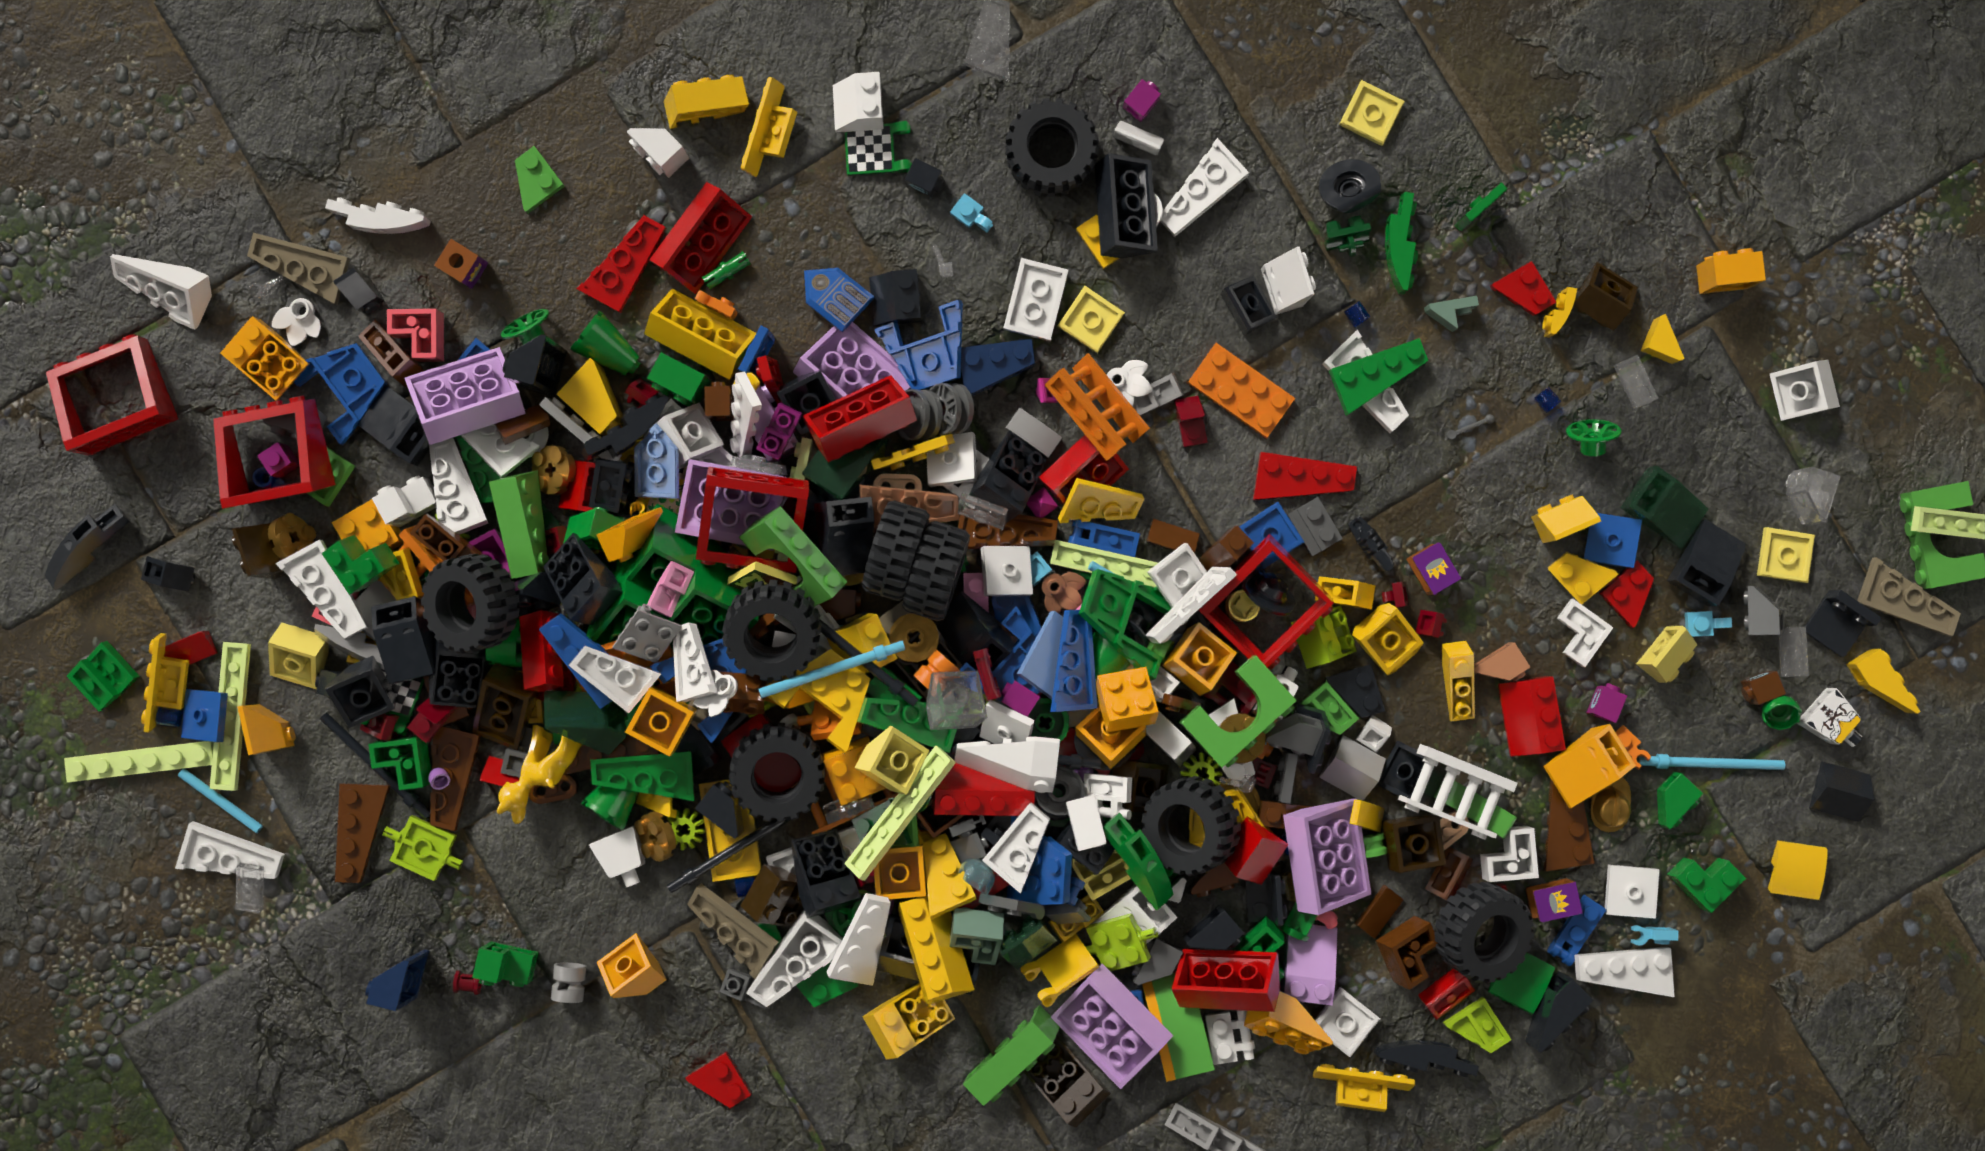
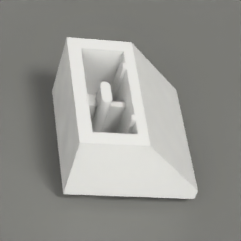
[627,128,689,178]

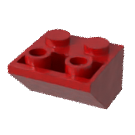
[559,460,595,512]

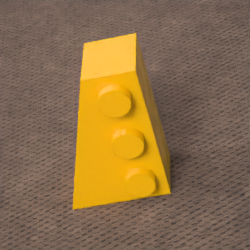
[664,75,749,129]

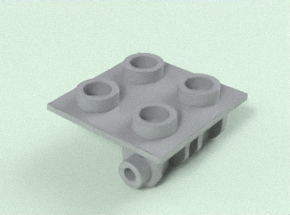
[612,604,682,663]

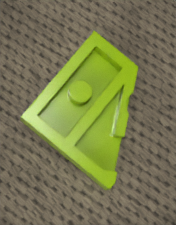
[1443,997,1511,1053]

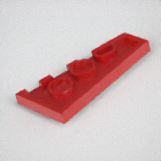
[576,215,667,313]
[1253,452,1357,500]

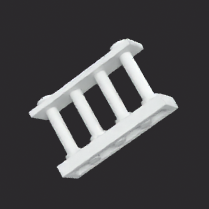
[1398,744,1517,840]

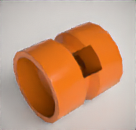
[914,650,960,696]

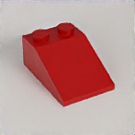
[721,714,801,792]

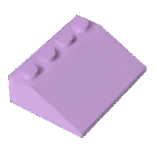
[793,322,911,400]
[405,347,526,445]
[675,459,787,551]
[1283,799,1371,915]
[1051,964,1173,1089]

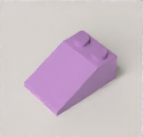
[1280,925,1337,1006]

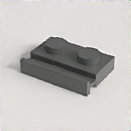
[1287,497,1343,557]
[1273,751,1298,804]
[949,815,986,839]

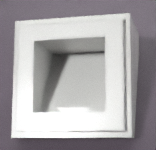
[1356,715,1392,753]
[1169,876,1186,903]

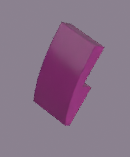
[756,403,803,460]

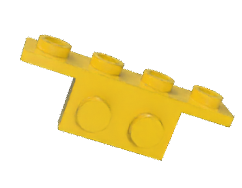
[741,77,797,177]
[141,633,189,733]
[1313,1064,1415,1112]

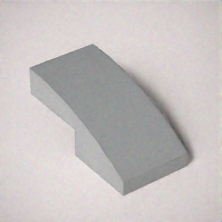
[1133,373,1184,416]
[1005,408,1062,457]

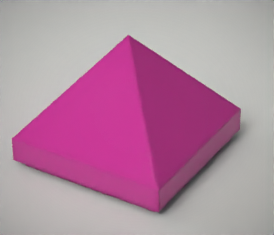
[1036,378,1058,403]
[1027,487,1058,518]

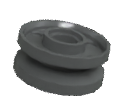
[930,383,974,435]
[897,389,943,441]
[1034,765,1085,820]

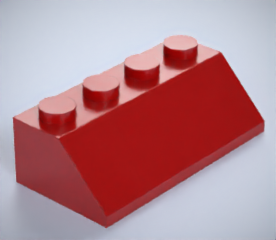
[650,182,753,294]
[803,375,917,462]
[932,760,1035,816]
[1172,949,1280,1012]

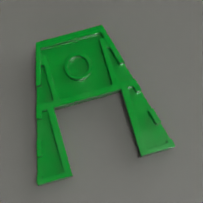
[1079,569,1172,681]
[757,911,859,1007]

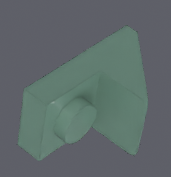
[1424,296,1479,332]

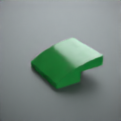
[67,641,140,712]
[1488,952,1555,1014]

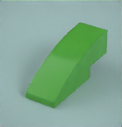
[1434,781,1517,839]

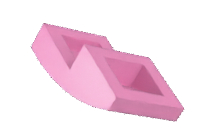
[647,561,694,617]

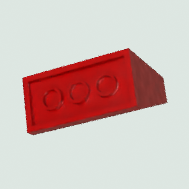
[46,334,179,456]
[213,396,336,509]
[696,466,809,574]
[1199,534,1334,670]

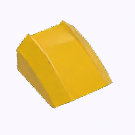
[1352,603,1424,676]

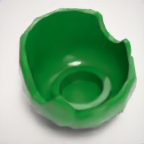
[1762,695,1802,730]

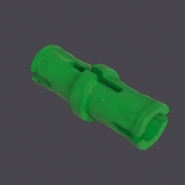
[702,251,751,290]

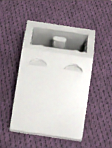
[1261,247,1316,315]
[1091,884,1177,944]

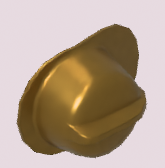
[1591,777,1631,832]

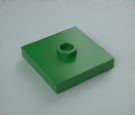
[1454,182,1507,231]

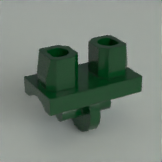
[1325,215,1371,257]

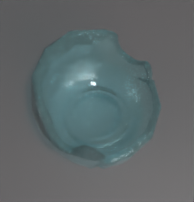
[959,858,996,894]

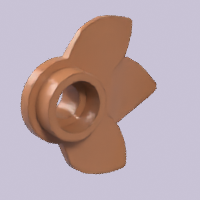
[1041,572,1087,614]

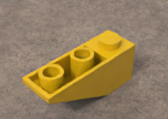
[1442,641,1475,722]
[1846,649,1921,714]

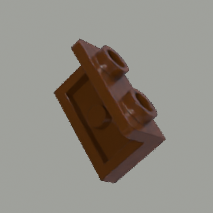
[718,671,767,715]

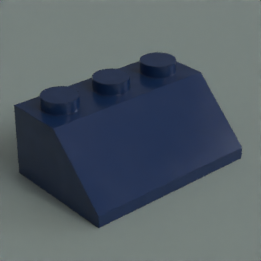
[365,949,429,1011]

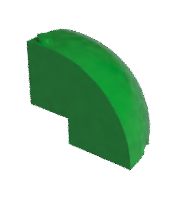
[587,504,758,652]

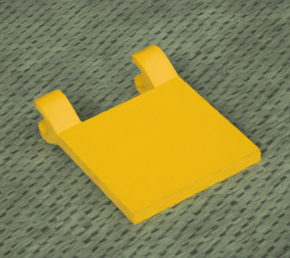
[1021,934,1099,1007]

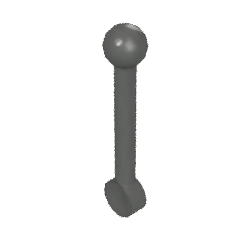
[1446,414,1495,440]

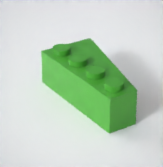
[489,470,549,579]
[963,1005,1060,1106]

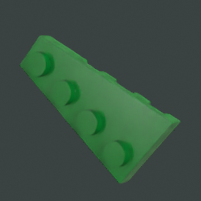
[1329,338,1429,416]
[590,752,695,801]

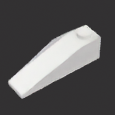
[110,254,212,330]
[955,737,1060,793]
[747,909,843,1007]

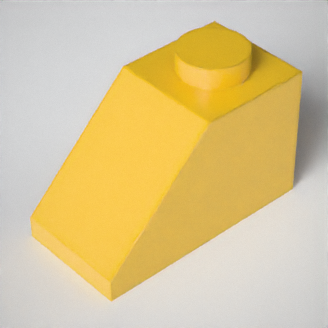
[1315,576,1376,610]

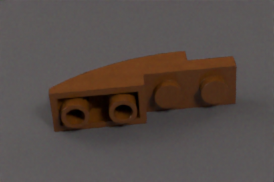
[410,514,484,561]
[1189,854,1285,897]

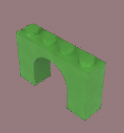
[1900,481,1985,589]
[739,506,847,607]
[1179,656,1297,768]

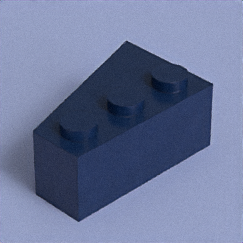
[961,339,1035,396]

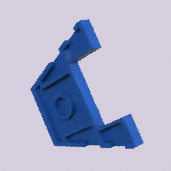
[875,300,963,391]
[294,343,388,445]
[952,607,1040,701]
[650,639,746,743]
[1007,816,1072,905]

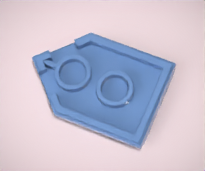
[634,423,679,499]

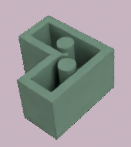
[950,907,1004,965]

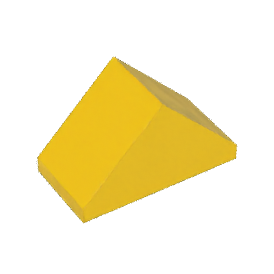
[1641,314,1684,364]

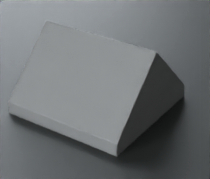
[1319,735,1386,801]

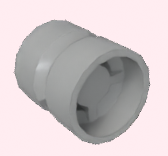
[551,962,587,1003]

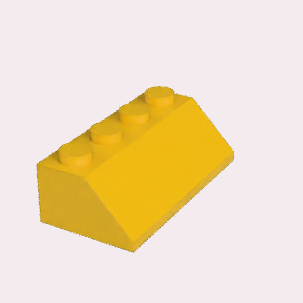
[644,288,756,380]
[898,896,974,1005]

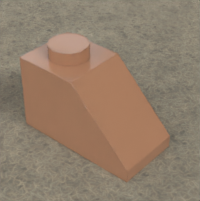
[1474,642,1530,682]

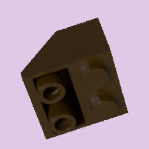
[740,864,803,927]

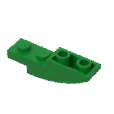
[1385,192,1418,295]
[1103,813,1174,910]

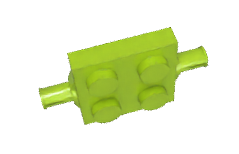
[382,815,463,881]
[1085,913,1158,972]

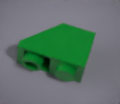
[1657,772,1703,829]

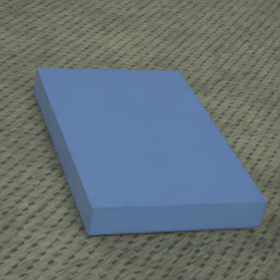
[1017,611,1063,700]

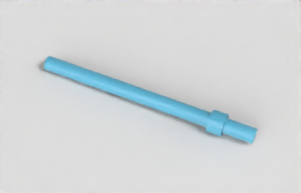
[758,641,905,698]
[1637,754,1785,770]

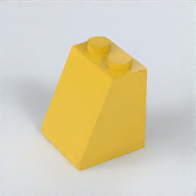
[557,358,623,436]

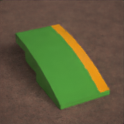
[1142,971,1215,1082]

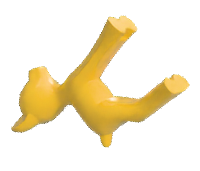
[497,725,587,824]

